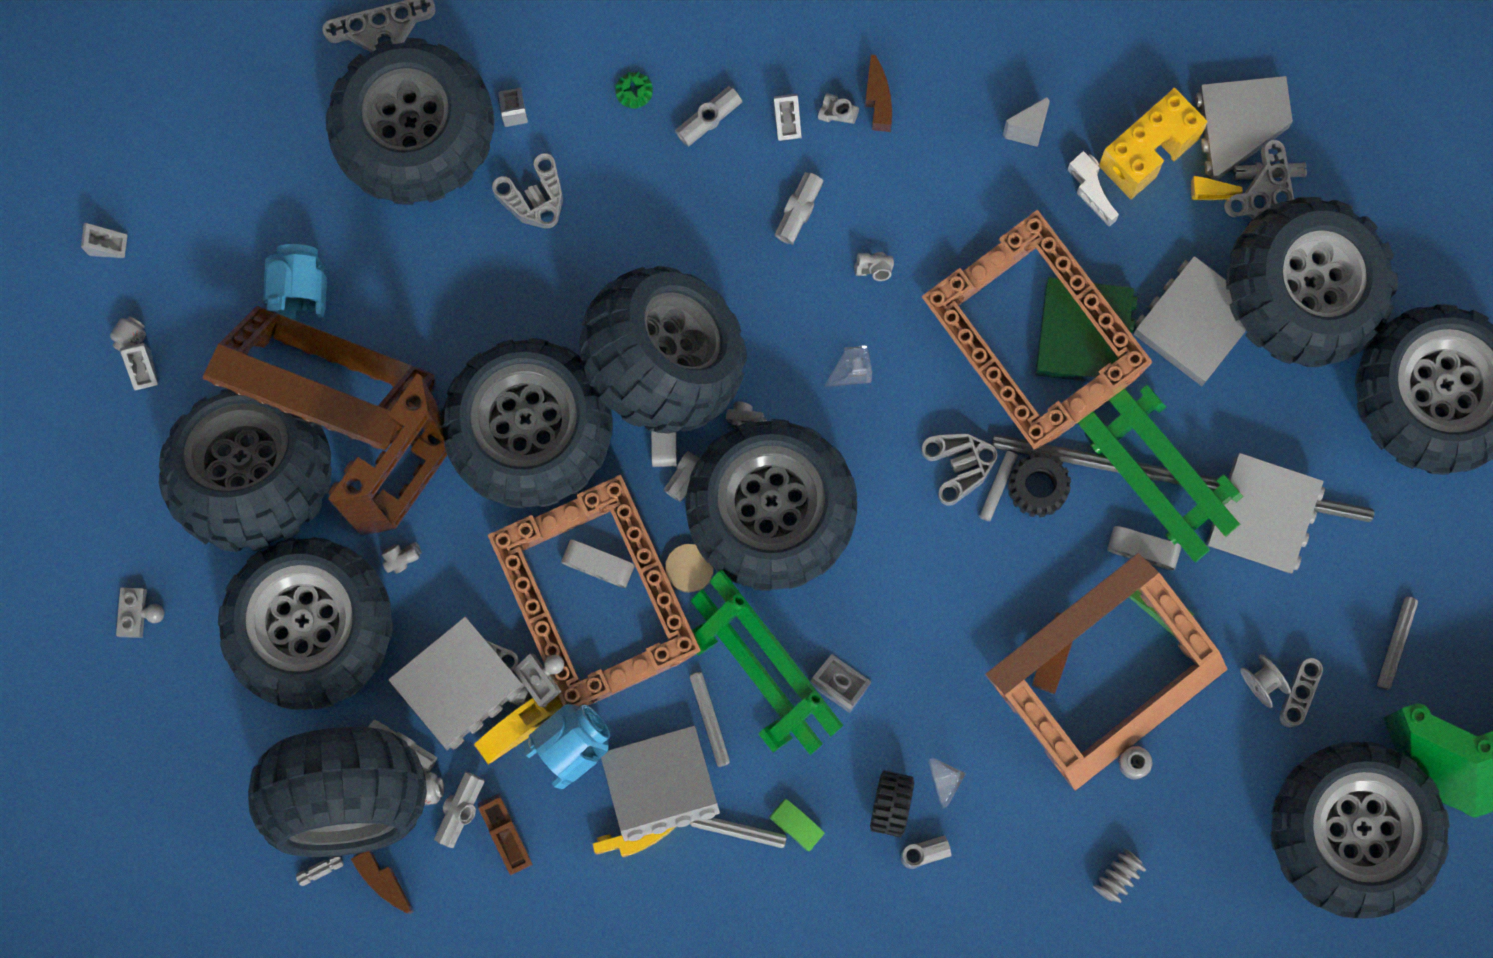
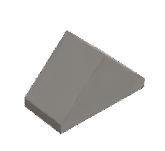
[498,88,528,127]
[774,94,802,141]
[81,223,127,258]
[120,343,158,391]

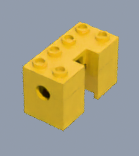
[1099,88,1208,200]

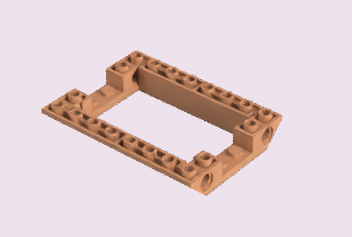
[922,210,1152,450]
[488,475,701,707]
[985,553,1227,791]

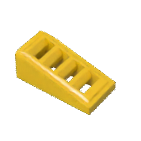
[1191,176,1243,200]

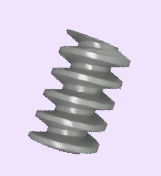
[1093,848,1146,903]

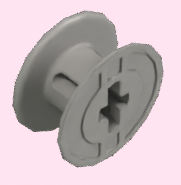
[1240,654,1291,708]

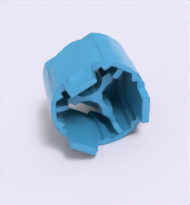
[262,244,327,320]
[523,704,610,789]

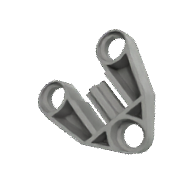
[492,153,563,228]
[921,434,997,506]

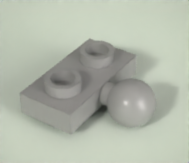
[116,588,165,638]
[513,654,564,707]

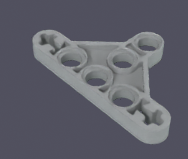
[323,0,435,52]
[1224,140,1294,219]

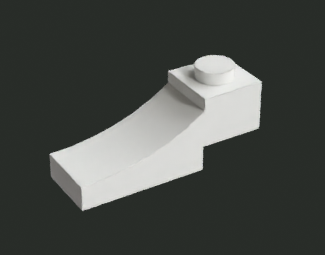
[1067,151,1119,227]

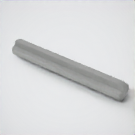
[1377,597,1418,690]
[690,672,730,767]
[690,818,787,848]

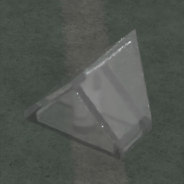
[824,346,872,387]
[928,758,966,809]

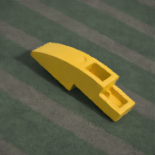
[474,695,563,765]
[593,826,676,857]

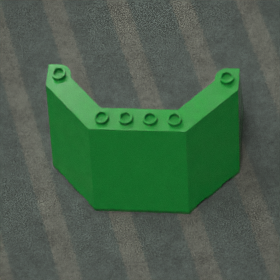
[1384,704,1493,818]

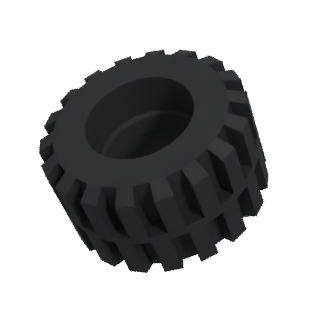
[1008,453,1071,518]
[870,770,915,838]

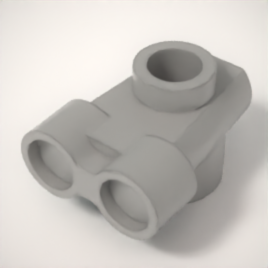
[818,93,859,124]
[854,252,894,281]
[726,401,766,429]
[381,542,422,574]

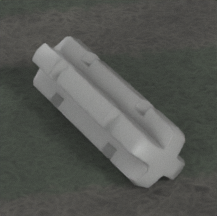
[296,856,344,886]

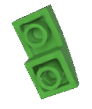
[769,798,825,851]

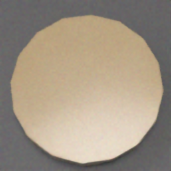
[666,544,713,593]

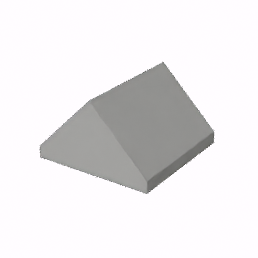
[1003,97,1050,147]
[810,654,871,713]

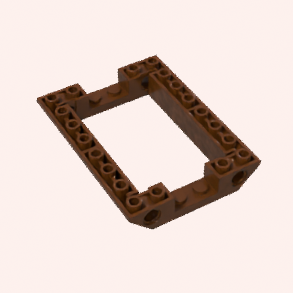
[203,306,437,450]
[328,373,447,536]

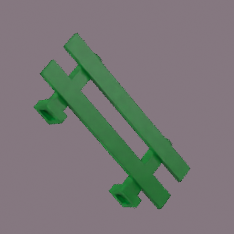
[1078,385,1244,563]
[690,570,844,755]

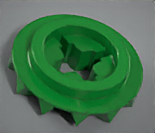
[615,71,653,109]

